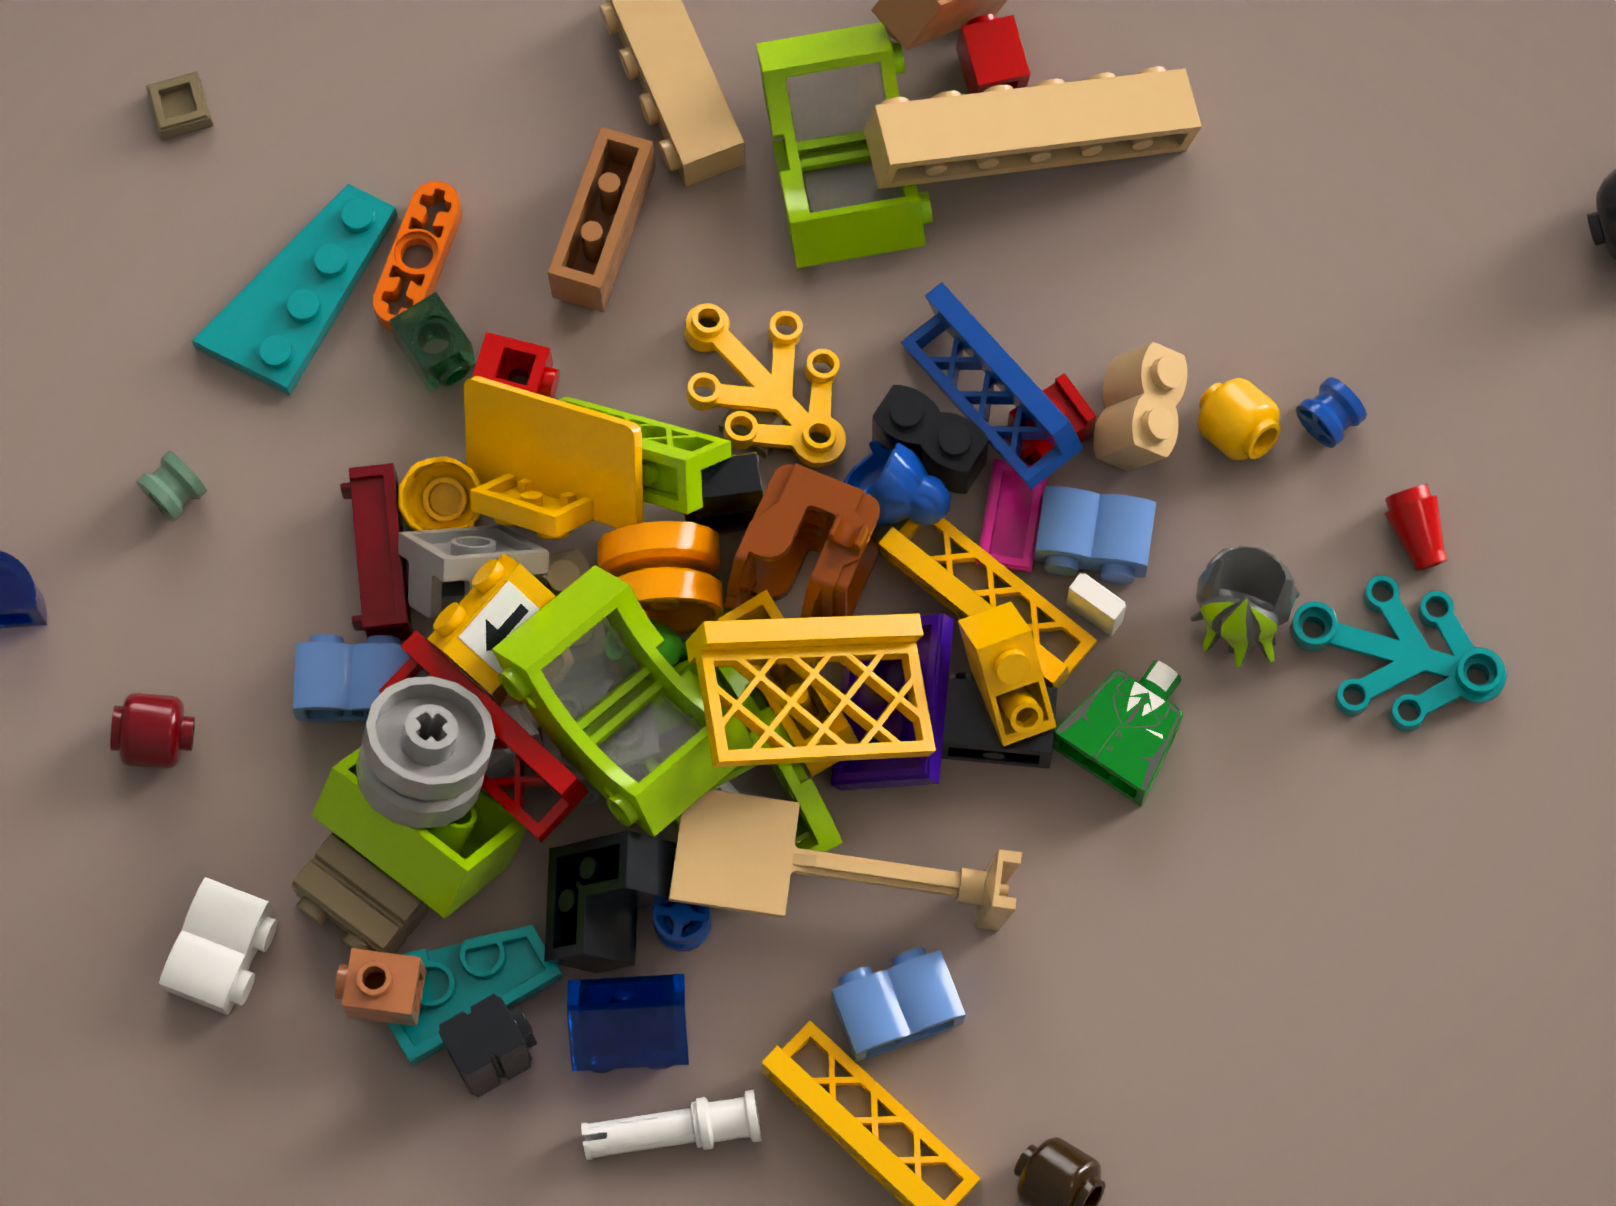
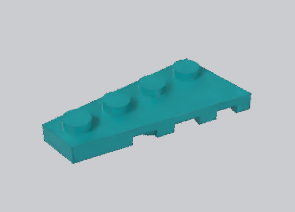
[192,184,398,396]

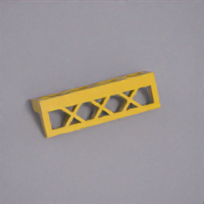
[878,518,1097,691]
[761,1020,981,1206]

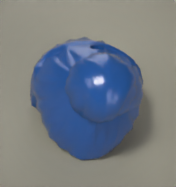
[844,440,951,528]

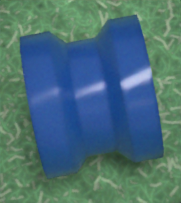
[1296,377,1367,448]
[653,902,711,952]

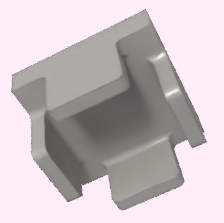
[398,525,549,618]

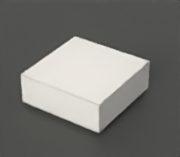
[1066,573,1126,637]

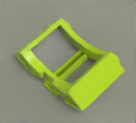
[756,22,933,268]
[492,565,754,837]

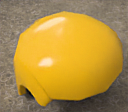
[398,456,481,531]

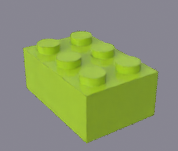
[312,747,527,918]

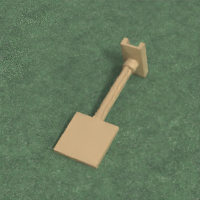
[669,789,1022,931]

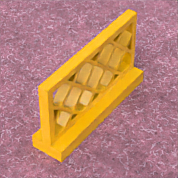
[685,613,936,767]

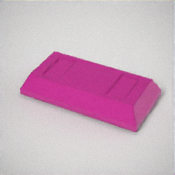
[976,459,1047,573]

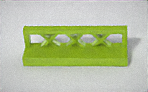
[558,396,732,514]

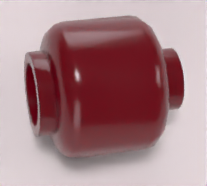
[110,693,195,769]

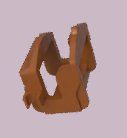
[724,463,880,618]

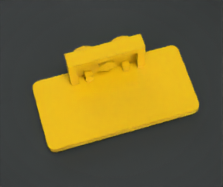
[464,376,644,540]

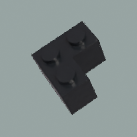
[544,830,677,973]

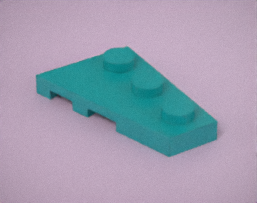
[387,925,563,1067]

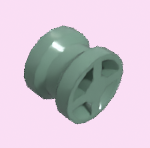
[136,451,207,522]

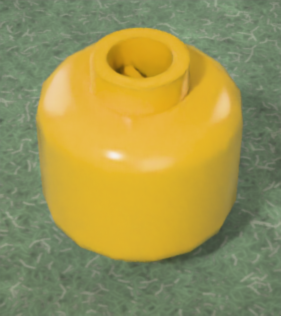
[1198,378,1281,461]

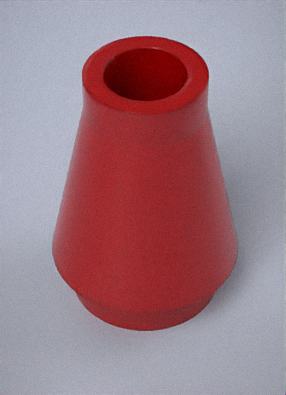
[1384,484,1448,571]

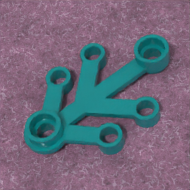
[1290,575,1507,732]

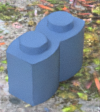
[1035,486,1156,584]
[293,634,410,723]
[831,947,966,1062]

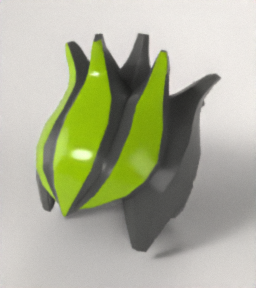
[1190,545,1300,669]

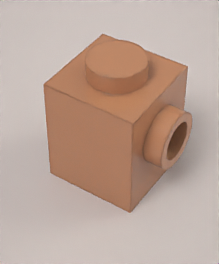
[335,948,427,1027]

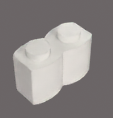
[159,877,278,1015]

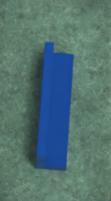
[901,282,1083,490]

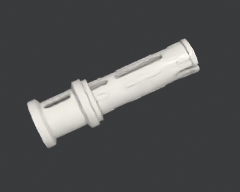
[581,1090,762,1160]

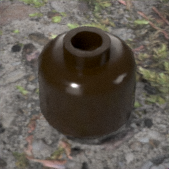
[1014,1137,1105,1206]

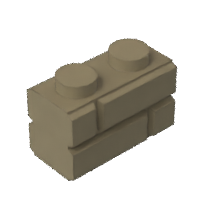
[291,833,429,954]

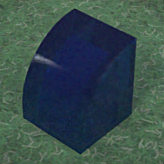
[0,550,47,629]

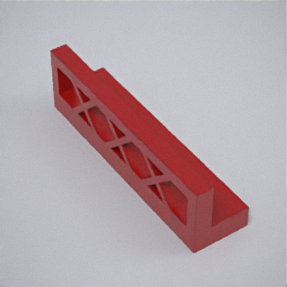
[379,630,589,843]

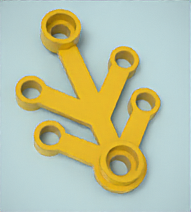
[684,303,846,468]

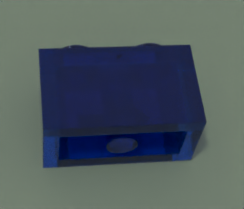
[567,974,689,1073]

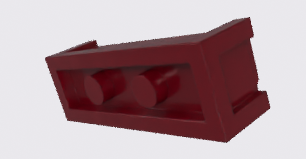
[340,463,413,641]

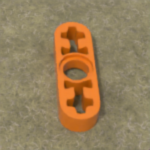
[373,181,462,333]

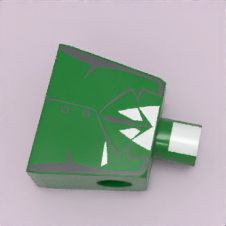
[1053,660,1183,807]

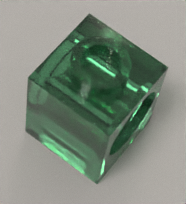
[389,292,476,392]

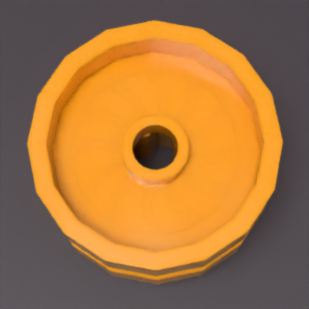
[597,521,724,634]

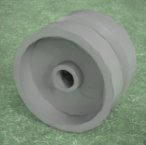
[356,676,495,829]

